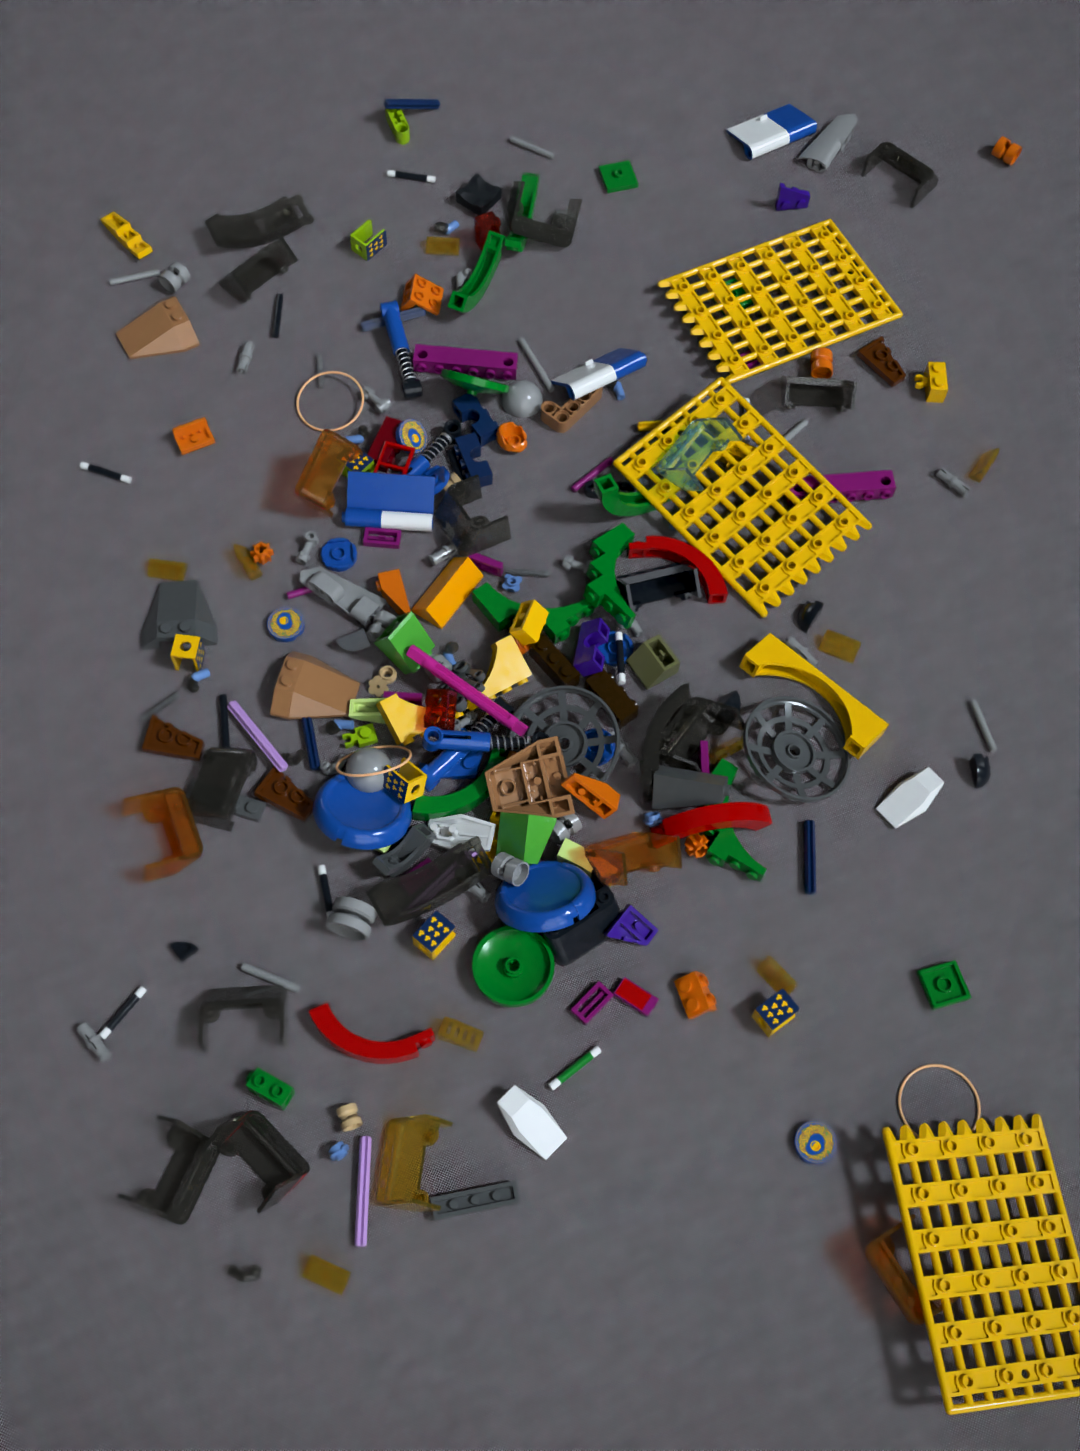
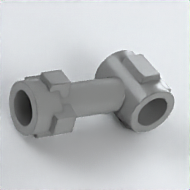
[363,386,391,414]
[296,531,319,565]
[562,556,593,578]
[447,711,477,731]

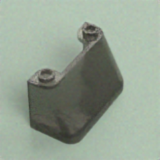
[182,746,258,832]

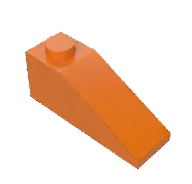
[375,569,410,615]
[561,773,620,819]

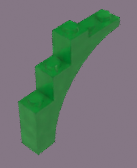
[583,523,636,629]
[472,582,595,644]
[700,758,767,882]

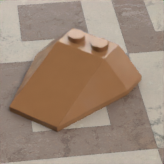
[116,296,200,359]
[270,651,360,720]
[484,736,575,818]

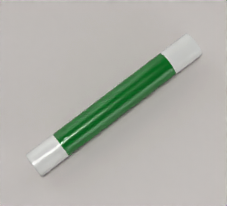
[548,1045,602,1091]

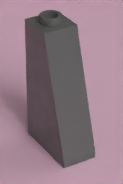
[652,765,731,809]

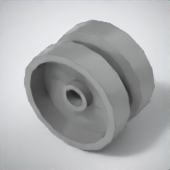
[326,896,378,942]

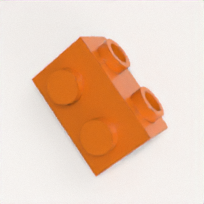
[172,417,215,455]
[674,971,717,1020]

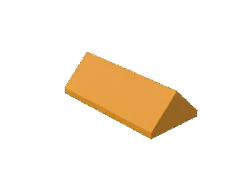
[411,557,484,630]

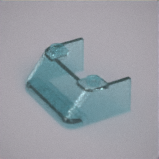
[656,417,743,491]

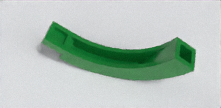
[504,172,540,252]
[447,230,506,313]
[594,473,671,516]
[412,748,506,821]

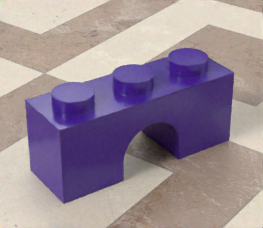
[573,617,610,677]

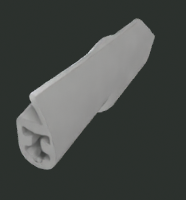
[799,113,858,173]
[300,567,386,626]

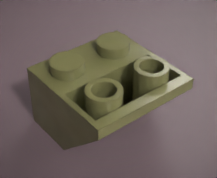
[626,634,680,690]

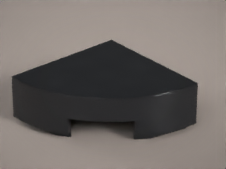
[170,941,199,963]

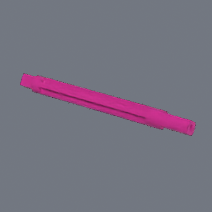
[406,644,528,736]

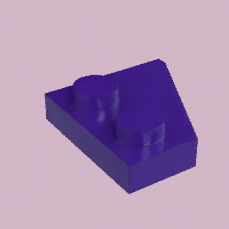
[775,183,810,211]
[604,904,659,946]

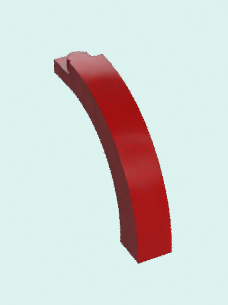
[627,536,728,604]
[650,802,773,848]
[308,1002,435,1064]

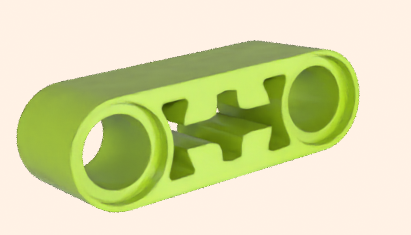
[385,108,410,145]

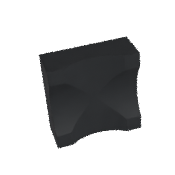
[456,173,502,217]

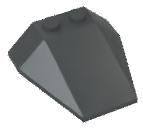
[141,580,218,650]

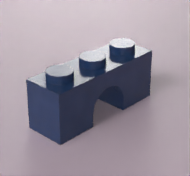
[452,393,499,447]
[453,432,493,490]

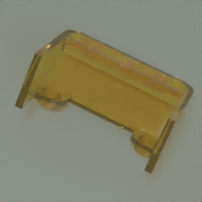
[374,1114,453,1212]

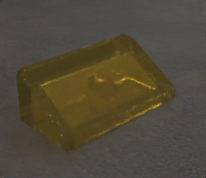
[426,237,460,256]
[969,448,1000,483]
[233,543,263,581]
[147,558,188,581]
[818,629,861,663]
[708,736,744,764]
[756,955,798,995]
[302,1254,352,1296]

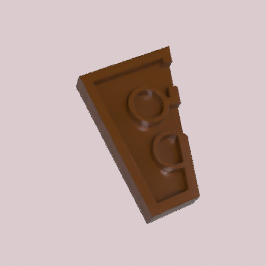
[857,336,906,387]
[142,714,205,761]
[254,766,314,823]

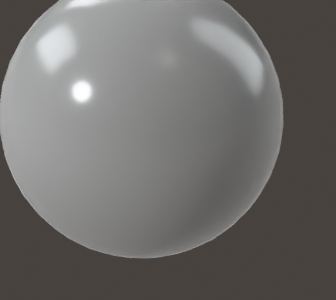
[501,380,543,418]
[345,747,392,793]

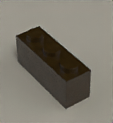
[529,634,580,686]
[584,668,639,729]

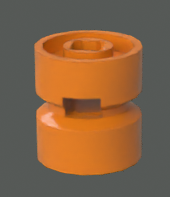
[991,136,1022,166]
[810,347,833,381]

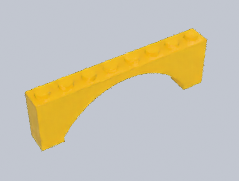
[739,633,889,759]
[376,635,532,746]

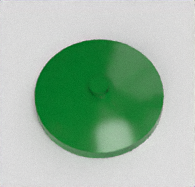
[440,368,510,396]
[472,926,555,1007]

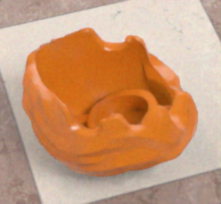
[496,422,528,453]

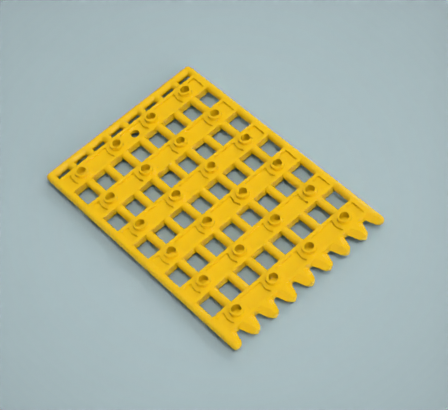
[657,219,903,384]
[613,377,872,618]
[882,1114,1080,1415]

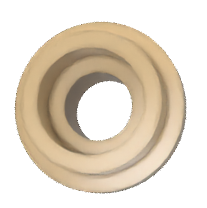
[378,665,397,684]

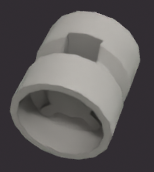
[158,261,191,294]
[366,611,396,643]
[550,814,582,845]
[491,852,529,887]

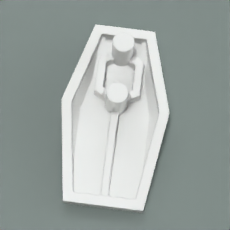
[876,767,944,829]
[428,814,496,852]
[496,1085,567,1160]

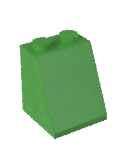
[374,611,435,674]
[496,812,557,864]

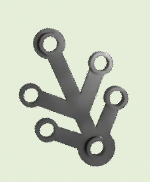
[438,660,486,712]

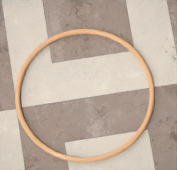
[296,371,364,432]
[335,745,412,777]
[898,1064,981,1138]

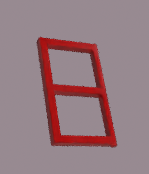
[373,441,415,475]

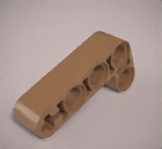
[540,387,603,433]

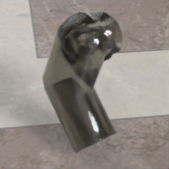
[281,749,306,766]
[227,1265,262,1283]

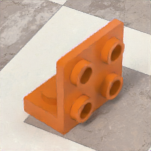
[400,274,444,316]

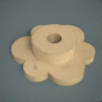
[368,675,389,697]

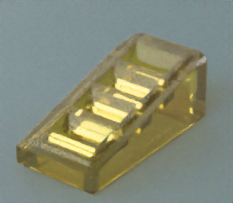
[438,1016,484,1052]

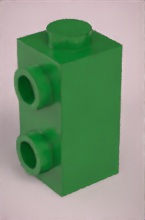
[246,1067,295,1111]

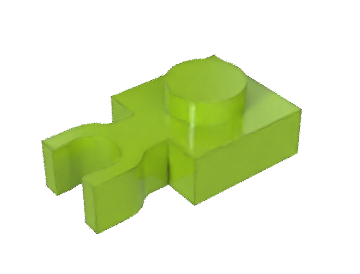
[342,723,378,749]

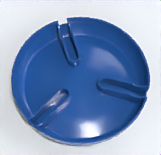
[313,772,412,850]
[495,861,596,933]

